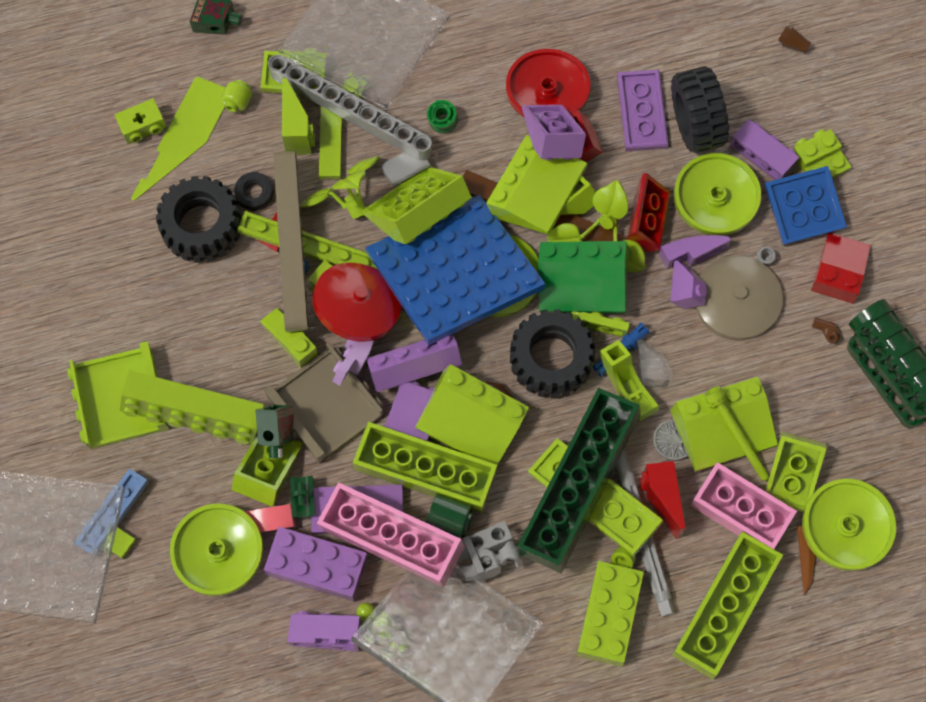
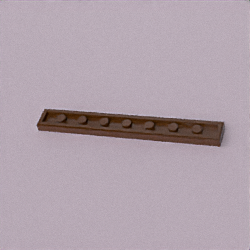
[463,170,624,242]

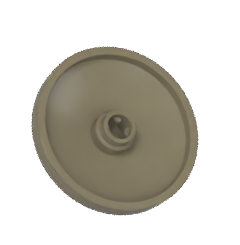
[695,256,783,341]

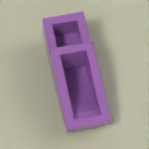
[659,235,731,269]

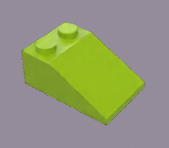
[282,78,316,155]
[765,431,827,512]
[231,434,303,507]

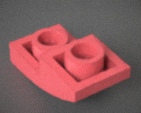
[245,504,296,533]

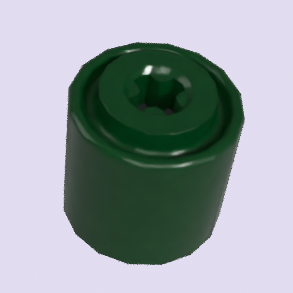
[426,493,473,540]

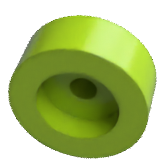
[611,547,636,569]

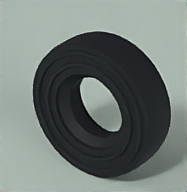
[234,172,273,211]

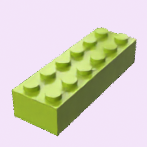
[120,370,264,444]
[352,421,497,513]
[672,532,783,680]

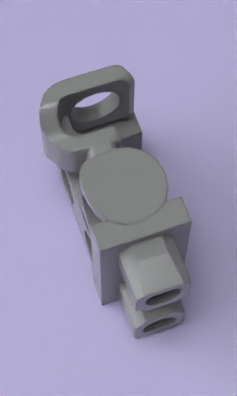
[457,521,522,583]

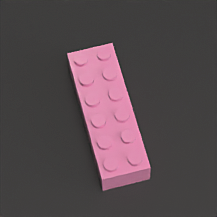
[317,482,465,588]

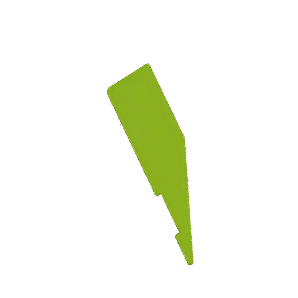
[131,77,226,200]

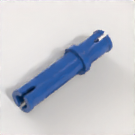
[593,323,650,377]

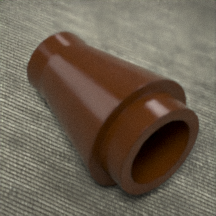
[778,26,811,53]

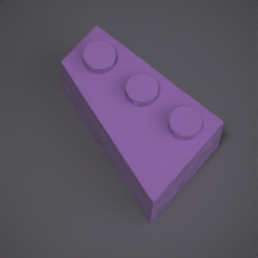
[288,611,362,652]

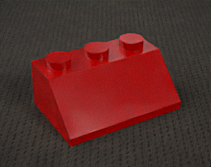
[627,173,670,252]

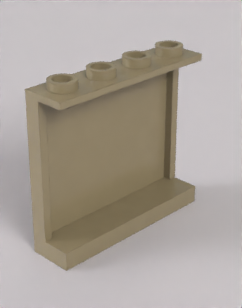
[264,343,384,464]

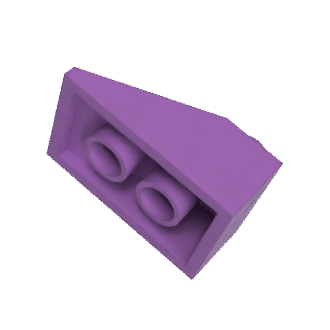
[522,105,586,160]

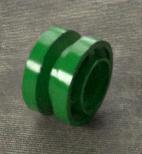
[427,100,458,134]

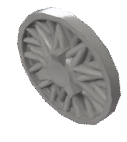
[653,420,688,461]

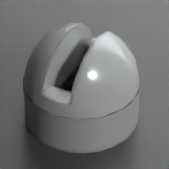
[756,246,775,265]

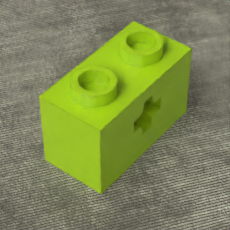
[114,98,166,144]

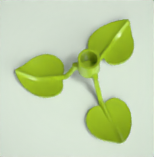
[300,156,381,219]
[547,179,646,272]

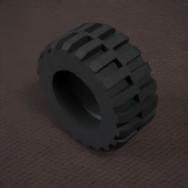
[671,66,729,153]
[156,176,242,263]
[510,309,596,398]

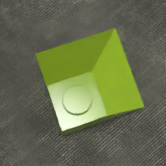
[560,176,596,215]

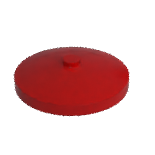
[506,49,590,118]
[312,263,401,342]

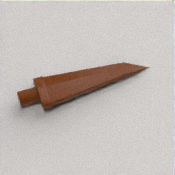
[797,526,816,595]

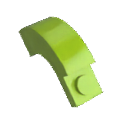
[600,340,659,421]

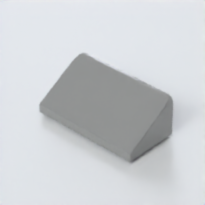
[381,148,430,186]

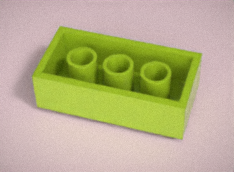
[576,561,644,667]

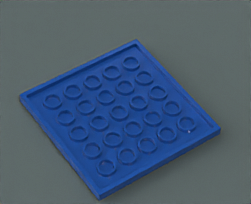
[365,195,545,345]

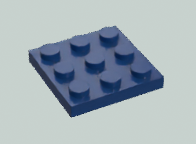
[764,166,847,246]

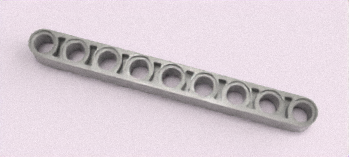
[268,55,432,160]

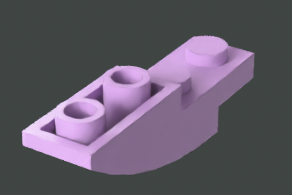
[332,340,373,386]

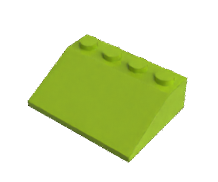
[486,135,588,235]
[362,167,472,244]
[415,364,529,465]
[670,377,778,472]

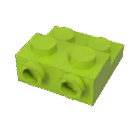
[793,129,851,179]

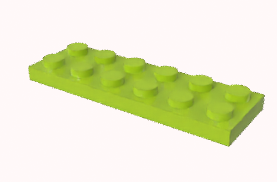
[528,438,663,557]

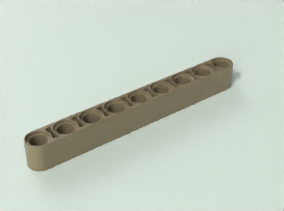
[274,151,309,332]

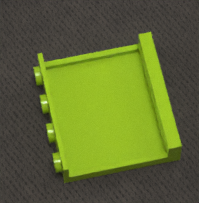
[67,341,169,450]

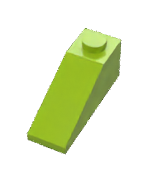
[260,308,318,369]

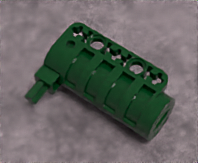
[847,299,926,429]

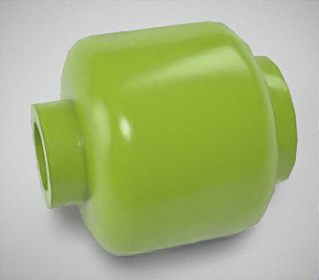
[221,80,252,113]

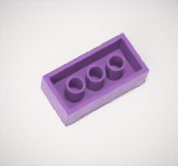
[264,527,368,602]

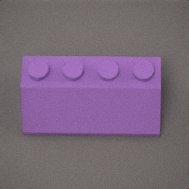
[366,334,462,392]

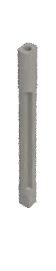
[616,450,675,617]

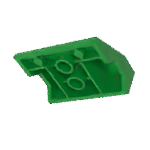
[538,241,631,313]

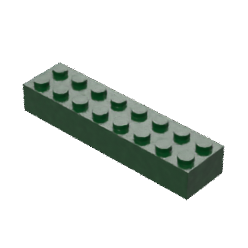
[517,387,641,574]

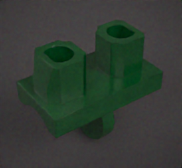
[290,475,316,519]

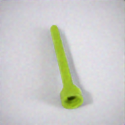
[704,386,769,481]

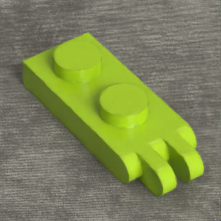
[571,312,630,337]

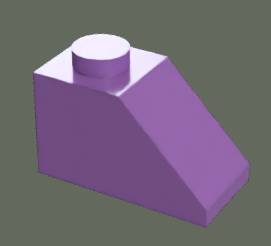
[670,260,707,309]

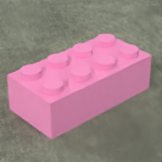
[691,462,797,549]

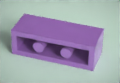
[730,119,799,180]

